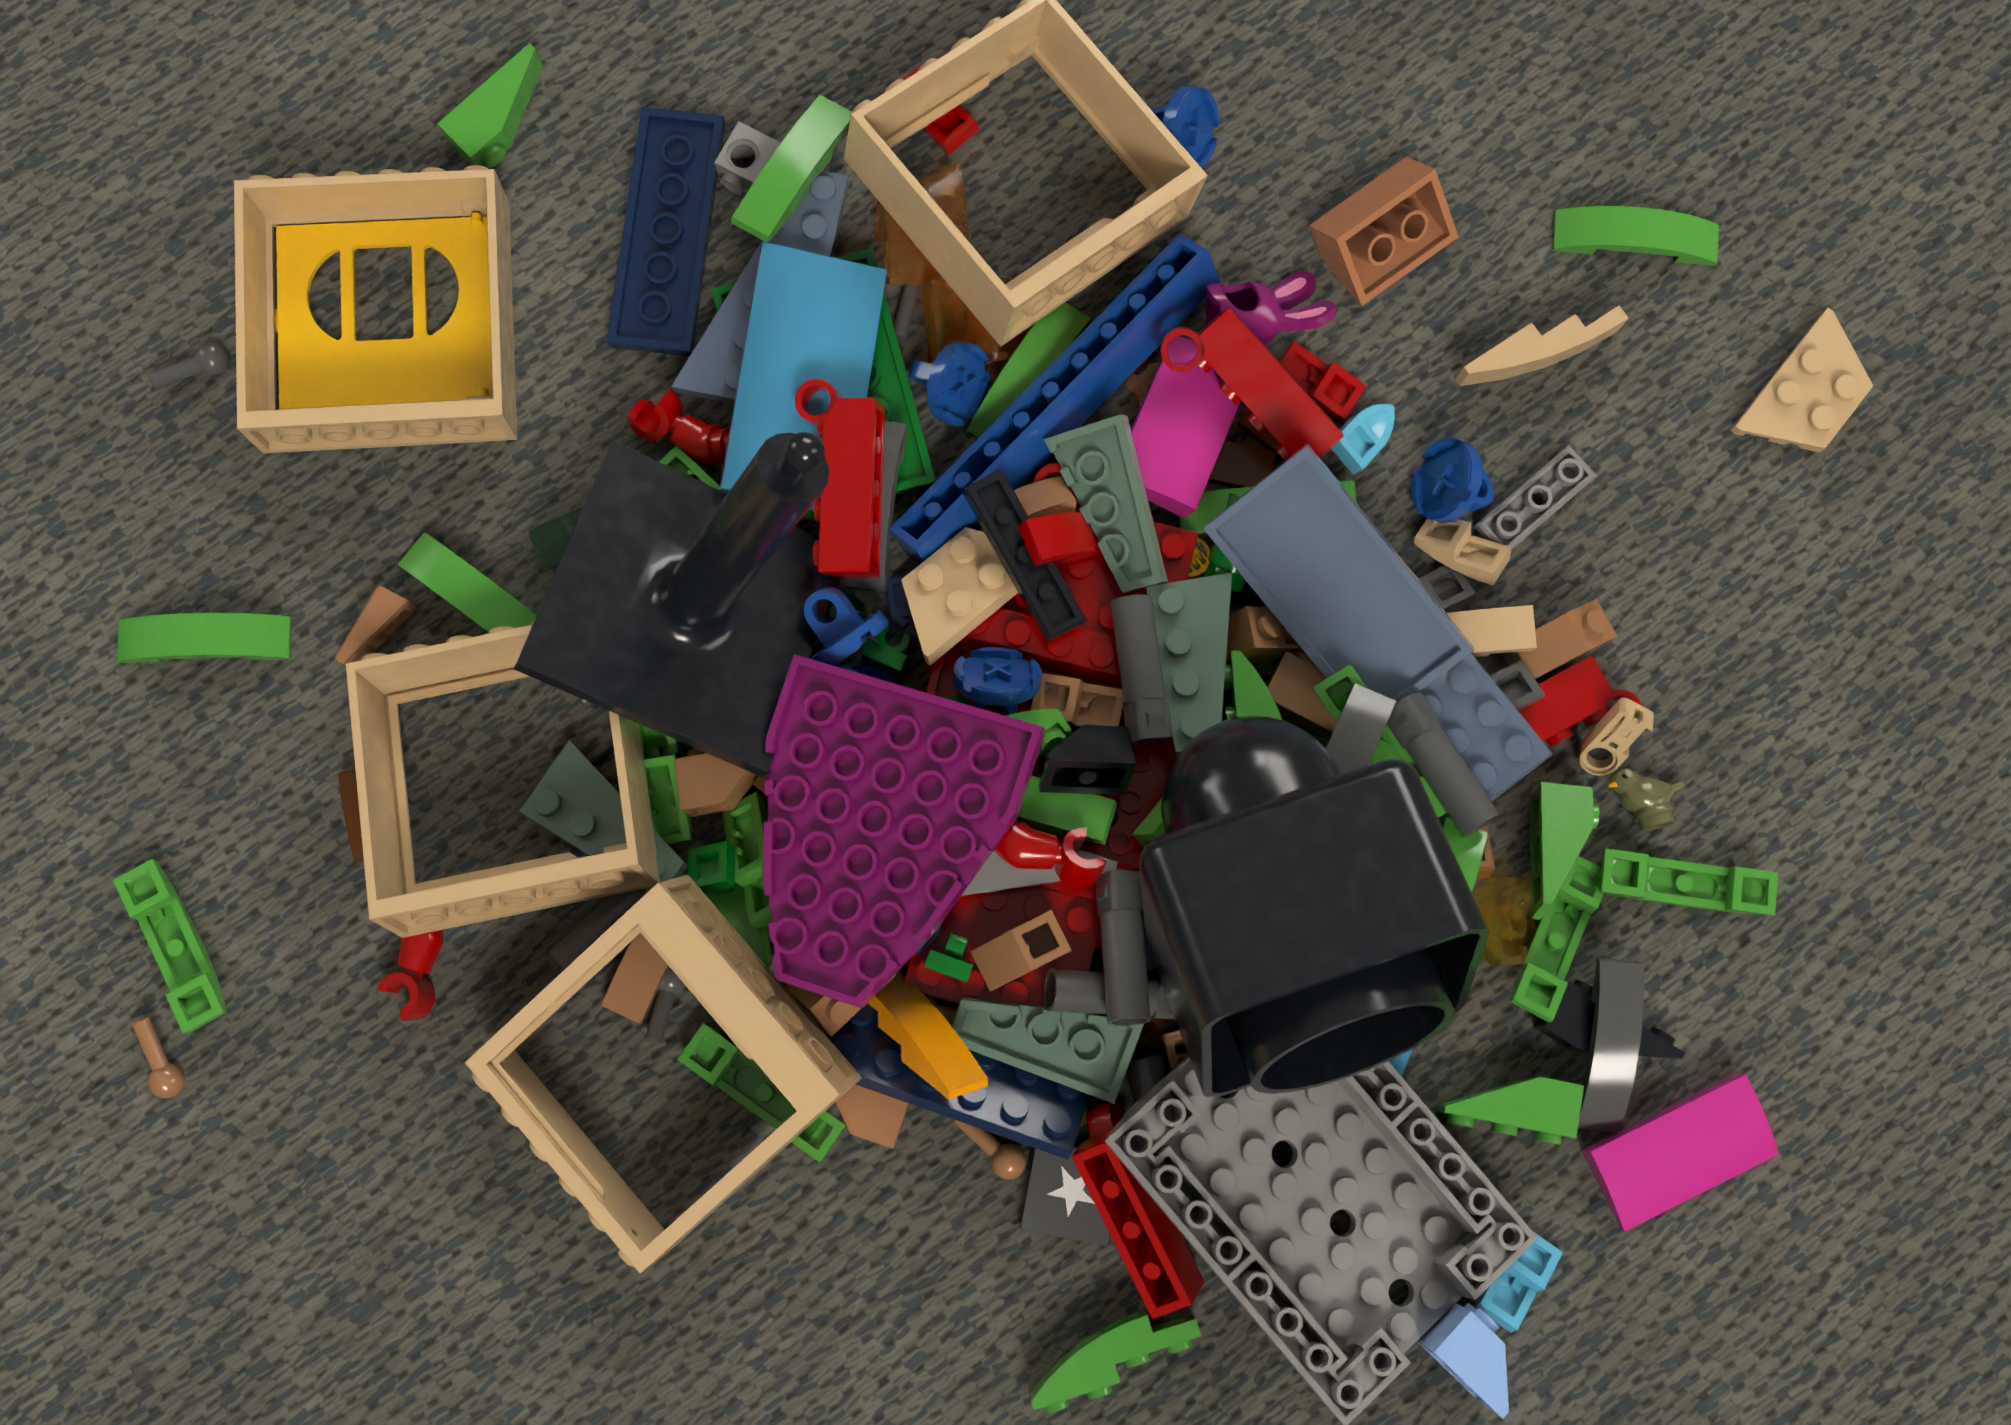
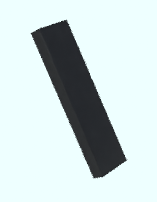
[962,469,1087,643]

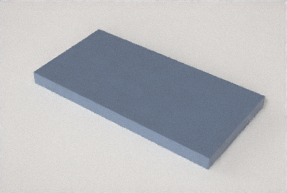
[1203,444,1474,703]

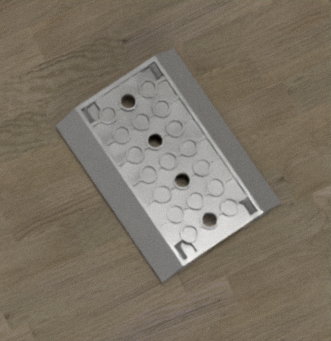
[1104,1055,1538,1425]

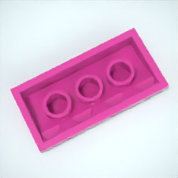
[1131,336,1241,518]
[1581,1074,1779,1232]

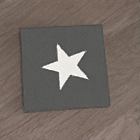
[1020,1147,1110,1246]

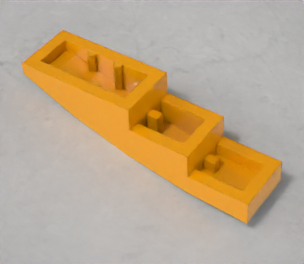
[868,971,988,1100]

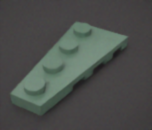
[1044,414,1168,594]
[1146,572,1232,757]
[519,740,688,893]
[952,996,1144,1104]

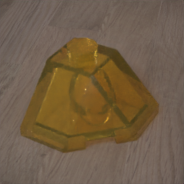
[1472,876,1539,967]

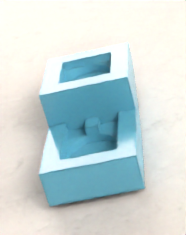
[1473,1232,1563,1333]

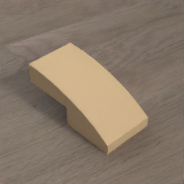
[1414,519,1511,586]

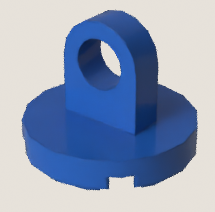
[1152,85,1220,168]
[908,340,990,427]
[1411,437,1494,523]
[804,586,889,666]
[953,647,1042,716]

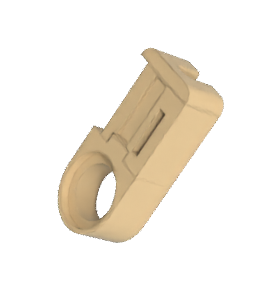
[1580,698,1654,776]

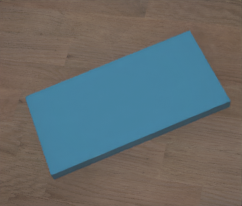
[719,242,887,511]

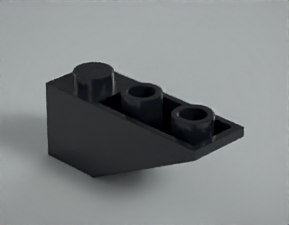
[1533,980,1685,1059]

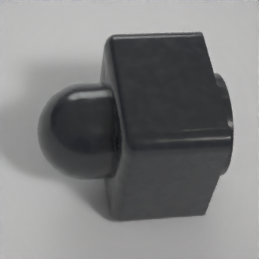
[1139,716,1490,1097]

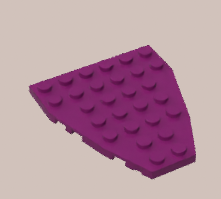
[763,654,1046,1008]

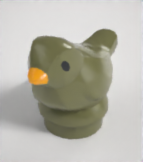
[1608,768,1685,832]

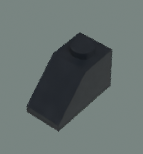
[1039,725,1136,795]

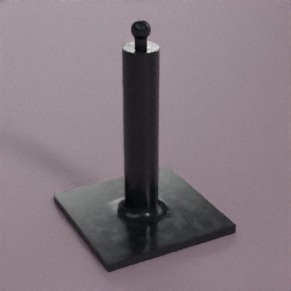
[514,431,838,777]

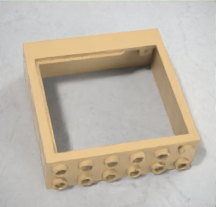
[844,0,1208,346]
[346,621,661,938]
[465,875,862,1274]

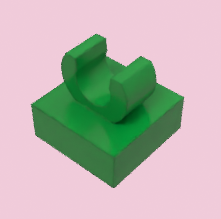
[861,626,910,678]
[687,841,735,895]
[924,933,973,983]

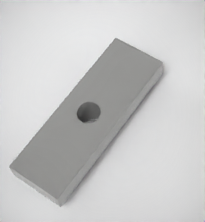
[1474,445,1597,550]

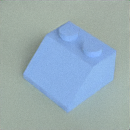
[1417,1303,1509,1419]

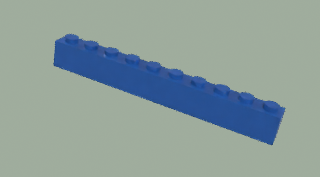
[889,234,1221,565]

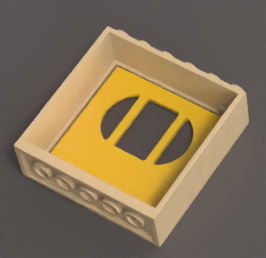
[234,165,517,453]

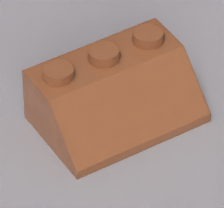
[1309,157,1459,306]

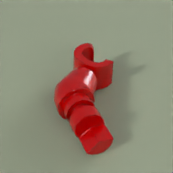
[627,389,730,465]
[994,820,1107,888]
[376,883,444,1021]

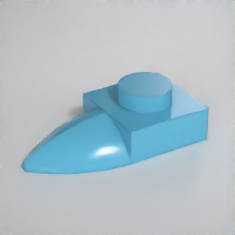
[1331,404,1395,475]

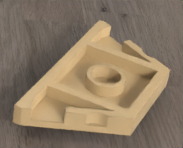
[1730,307,1873,452]
[901,527,1018,666]

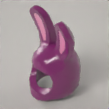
[1205,271,1337,345]

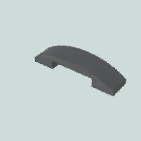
[844,421,908,592]
[1418,566,1545,711]
[1326,684,1396,774]
[1578,958,1644,1132]

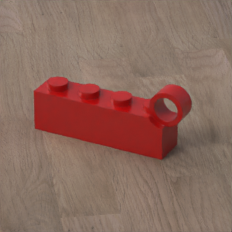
[1161,305,1344,461]
[795,379,885,578]
[1519,655,1642,747]
[1071,1101,1205,1319]

